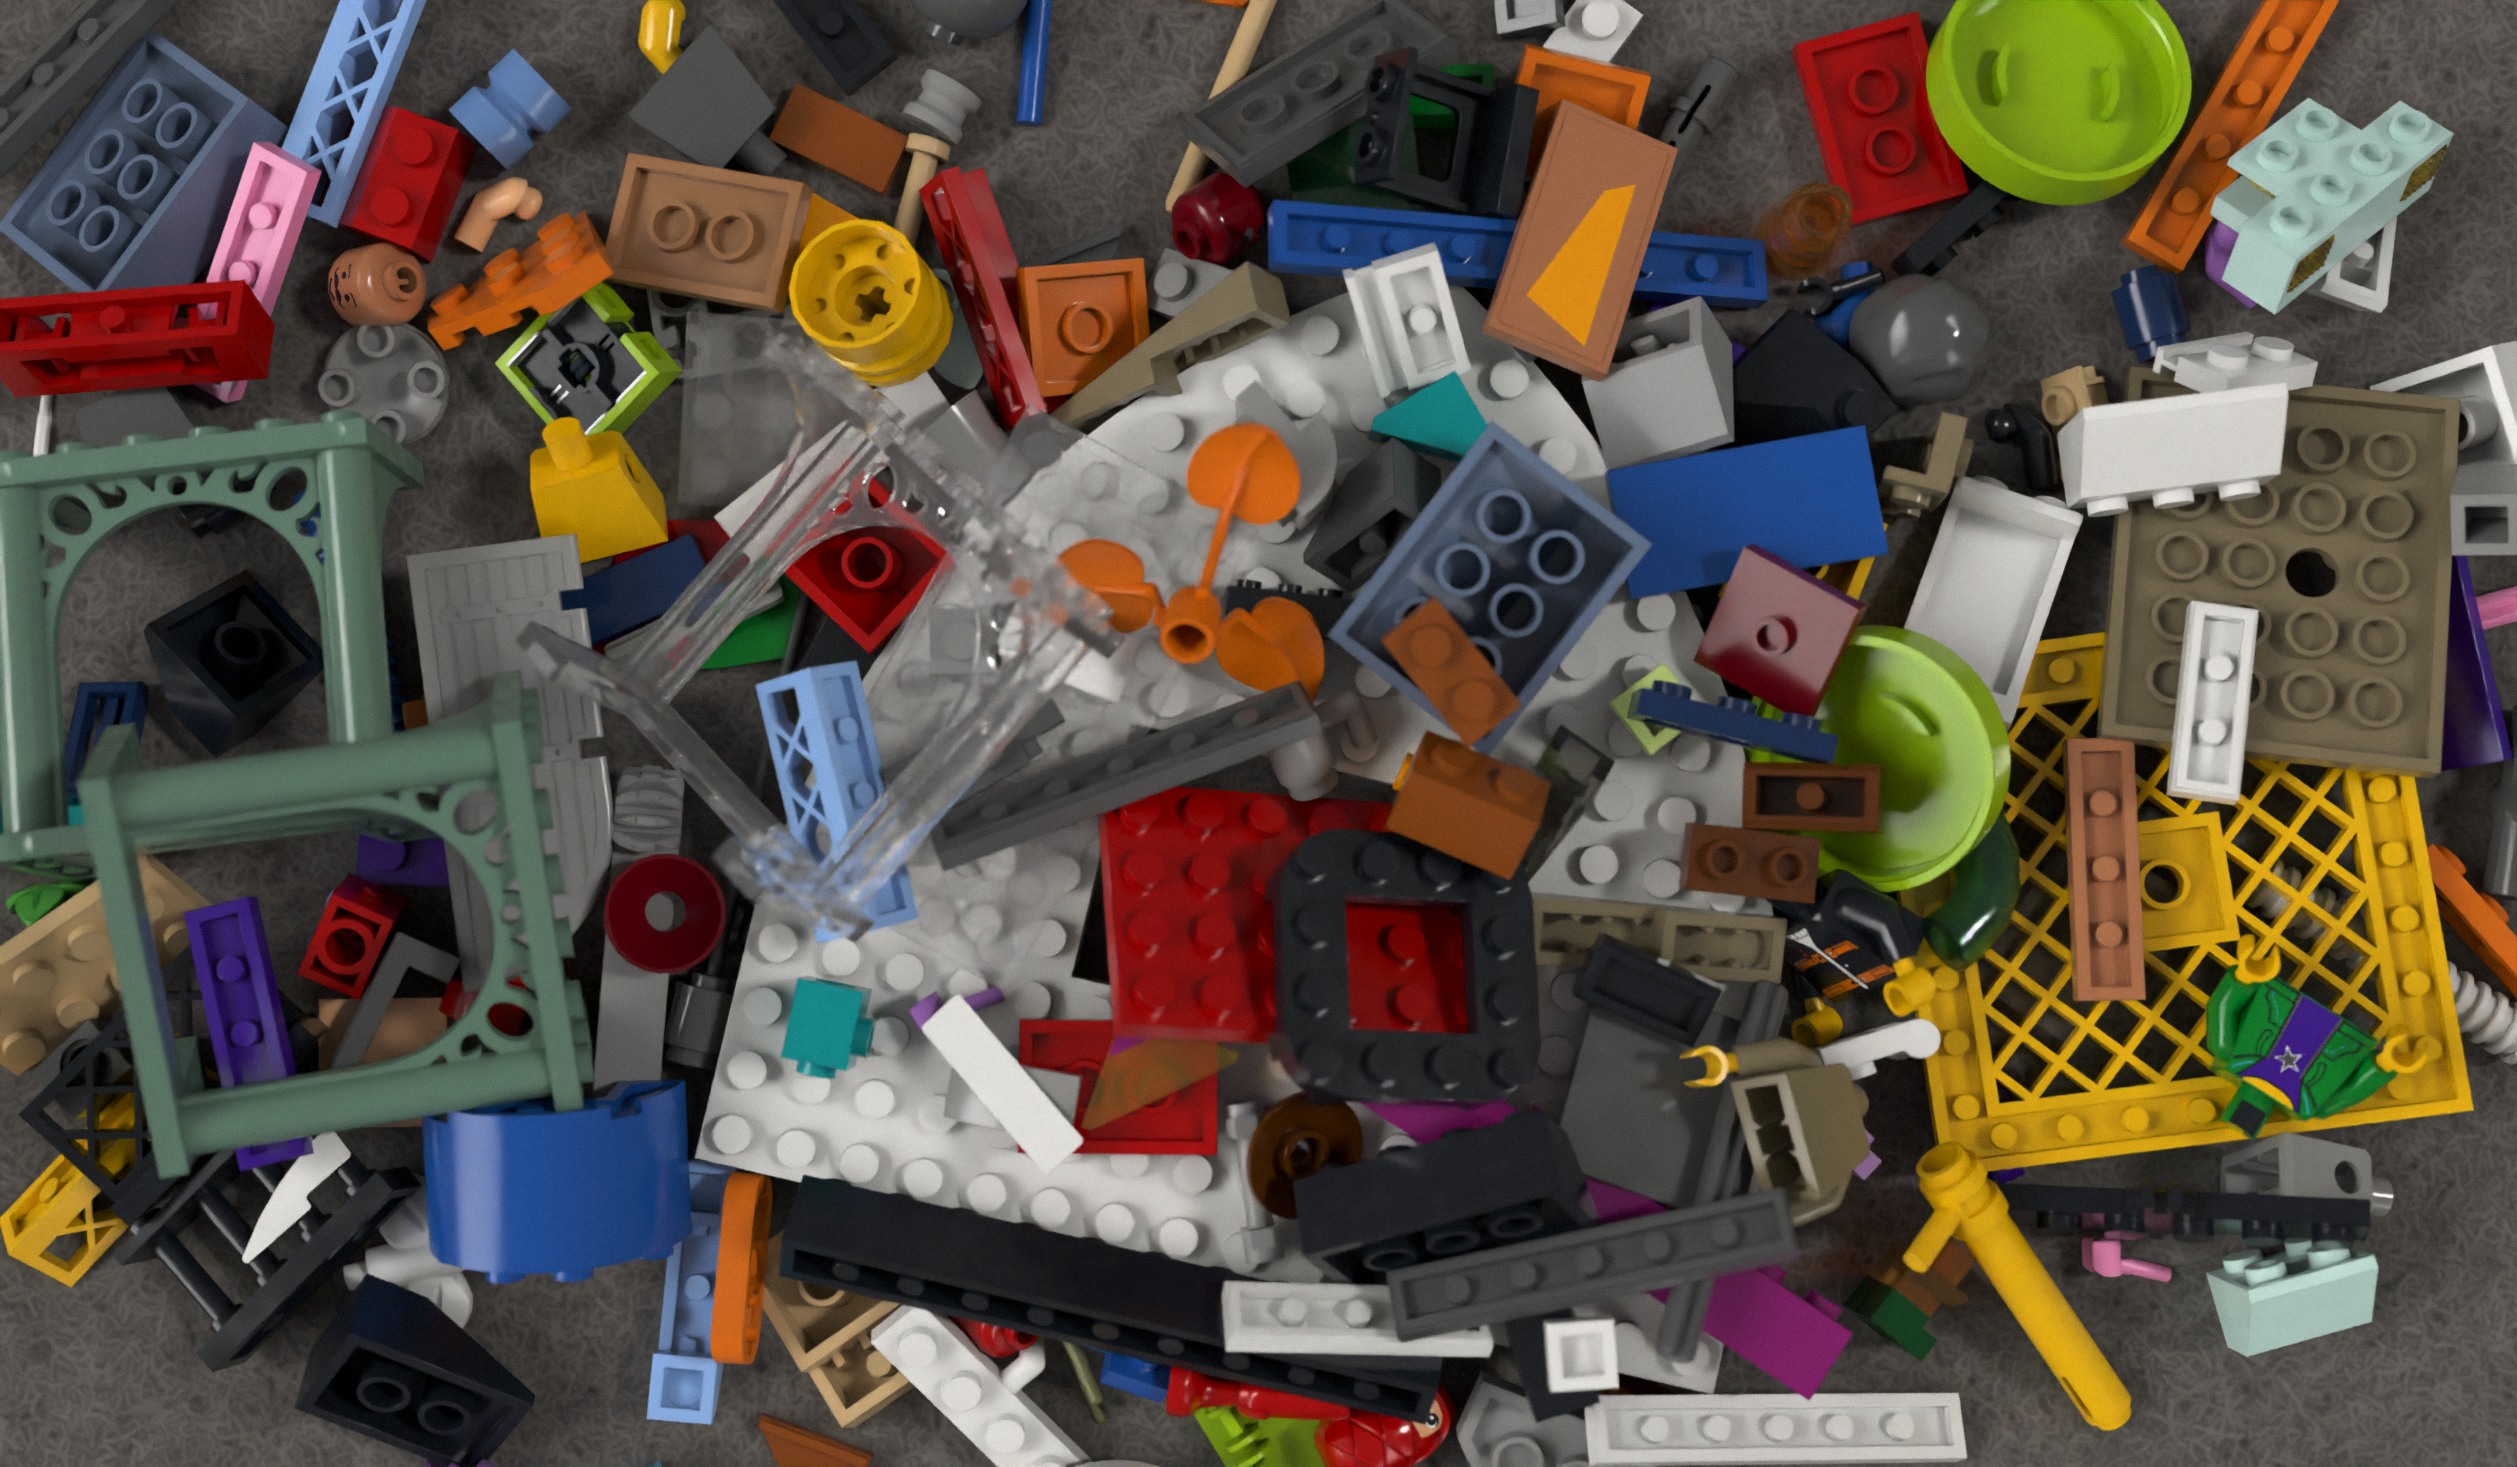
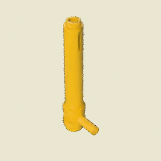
[1903,1141,2132,1431]

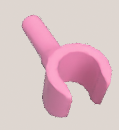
[2081,1237,2172,1283]

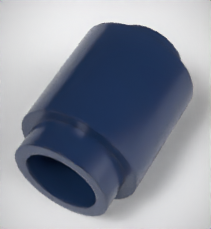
[2111,264,2192,364]

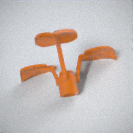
[1029,423,1325,704]

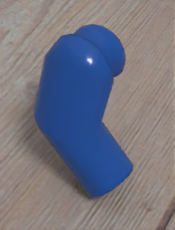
[1814,262,1875,349]

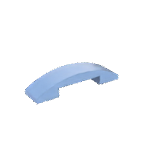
[647,1158,739,1425]

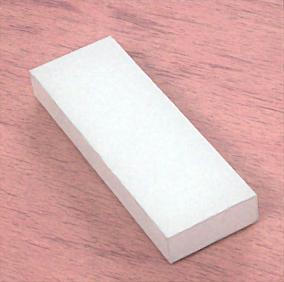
[2166,601,2259,805]

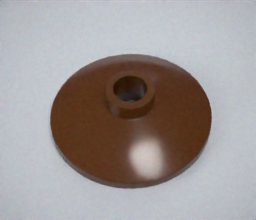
[1246,1091,1362,1220]

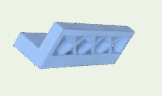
[282,0,427,228]
[755,661,919,943]

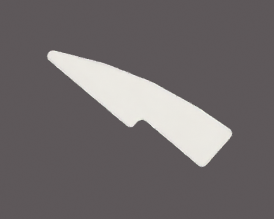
[242,1132,351,1263]

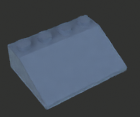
[0,29,289,293]
[1327,421,1653,756]

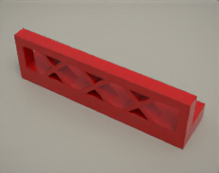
[919,166,1067,431]

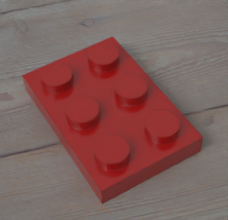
[1791,11,1969,231]
[1018,1018,1218,1155]

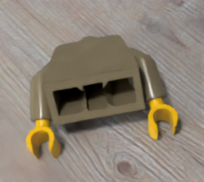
[1680,1038,1870,1228]

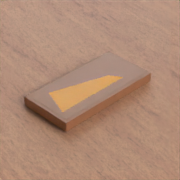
[1481,99,1678,382]

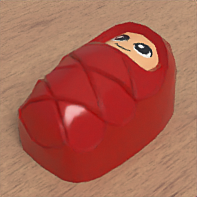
[1314,1380,1456,1467]

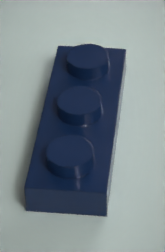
[1627,680,1839,763]

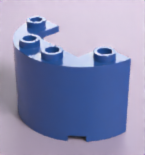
[421,1079,692,1283]

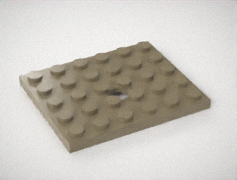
[2097,366,2460,779]

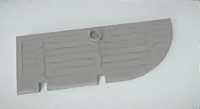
[406,534,614,994]

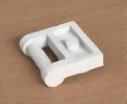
[1809,1019,1940,1081]

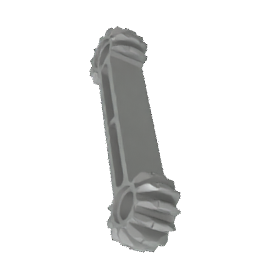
[592,765,684,1097]

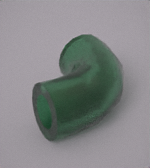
[1924,808,2021,972]

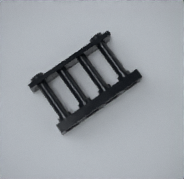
[114,1135,422,1372]

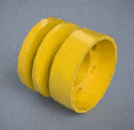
[789,219,954,387]

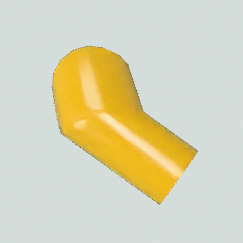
[638,0,686,75]

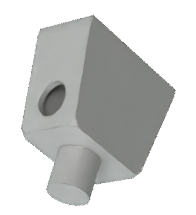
[2220,1132,2393,1217]

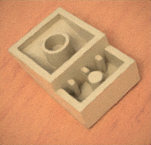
[763,1230,915,1428]

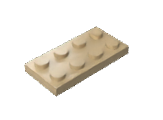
[0,854,213,1076]

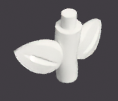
[343,1172,473,1329]

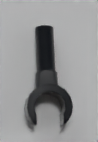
[1797,268,1886,320]

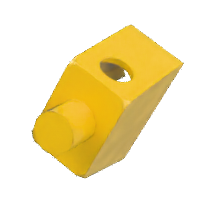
[530,417,668,563]

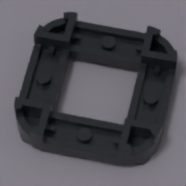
[1264,829,1540,1111]

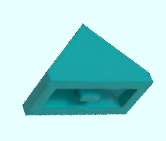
[1368,371,1488,463]

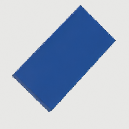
[1605,425,1889,601]

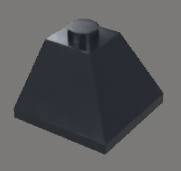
[1733,309,1898,447]
[144,570,324,758]

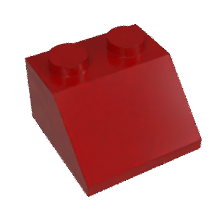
[317,102,477,263]
[777,471,961,655]

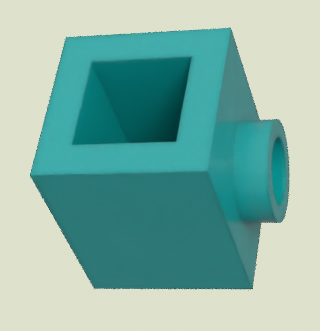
[781,976,876,1079]

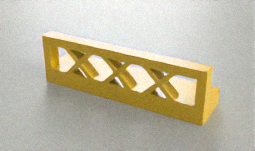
[0,1032,220,1287]

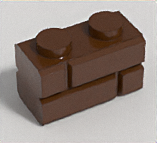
[1742,762,1884,834]

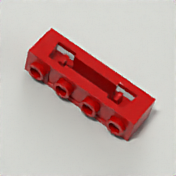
[0,280,275,398]

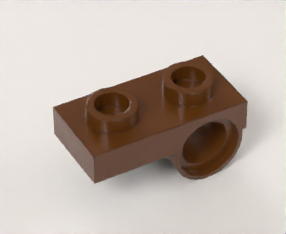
[1679,823,1821,904]

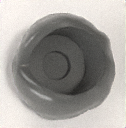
[1849,273,1992,406]

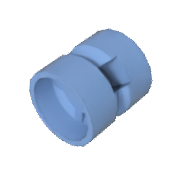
[449,48,573,171]

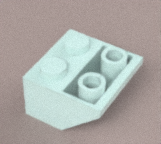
[2206,1238,2378,1357]

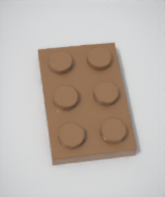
[605,153,813,314]

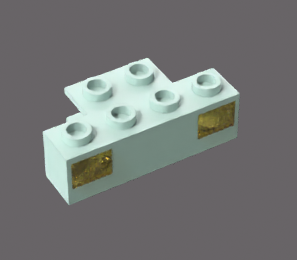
[2210,98,2454,315]

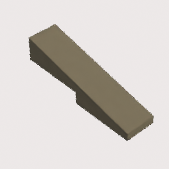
[1048,261,1292,440]
[1531,892,1788,984]

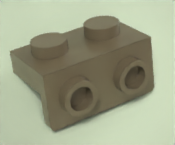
[1876,412,1974,520]

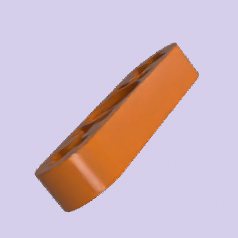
[710,1171,773,1365]

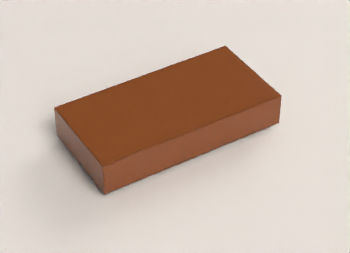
[769,83,908,197]

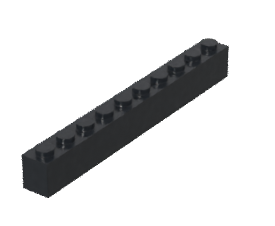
[779,1175,1443,1424]

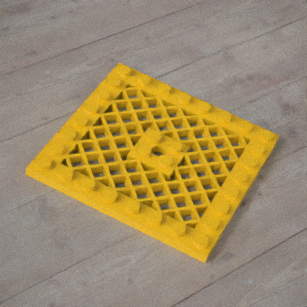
[1896,632,2474,1172]

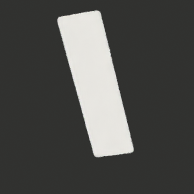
[922,994,1083,1175]

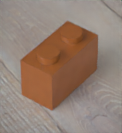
[1379,595,1522,748]
[1385,730,1551,880]

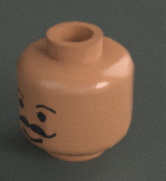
[328,242,426,328]

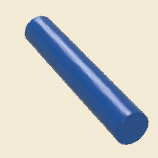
[1016,0,1052,126]

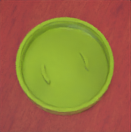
[1926,0,2192,206]
[1743,625,2011,892]

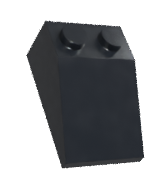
[294,1273,535,1467]

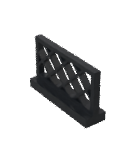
[18,944,330,1227]

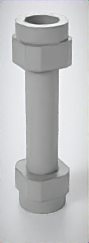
[1223,1098,1285,1263]

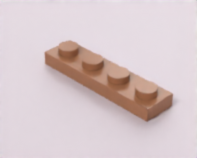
[2062,738,2146,1001]

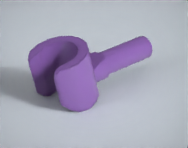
[909,985,1005,1034]

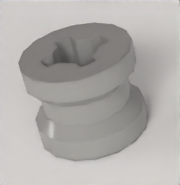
[902,69,982,147]

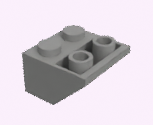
[1582,296,1734,470]

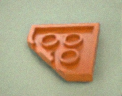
[427,210,614,351]

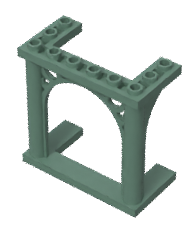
[0,410,442,882]
[77,670,594,1179]

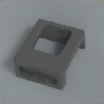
[326,932,460,1071]

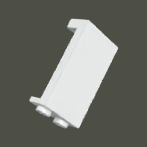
[1903,476,2084,732]

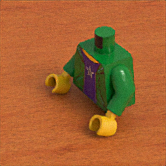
[2206,934,2429,1140]

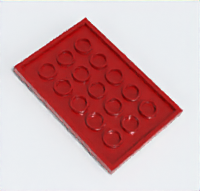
[1098,787,1467,1044]

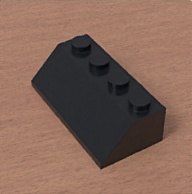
[1293,1109,1602,1285]

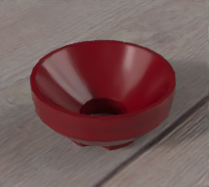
[603,853,726,974]

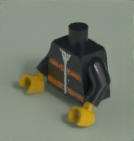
[1764,869,1936,1048]

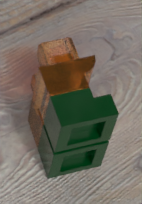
[1843,1236,1977,1361]

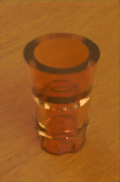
[1756,181,1853,281]

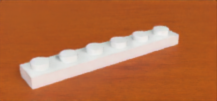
[1584,1393,1967,1467]

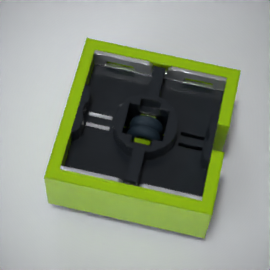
[495,280,683,436]

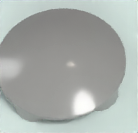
[318,323,450,446]

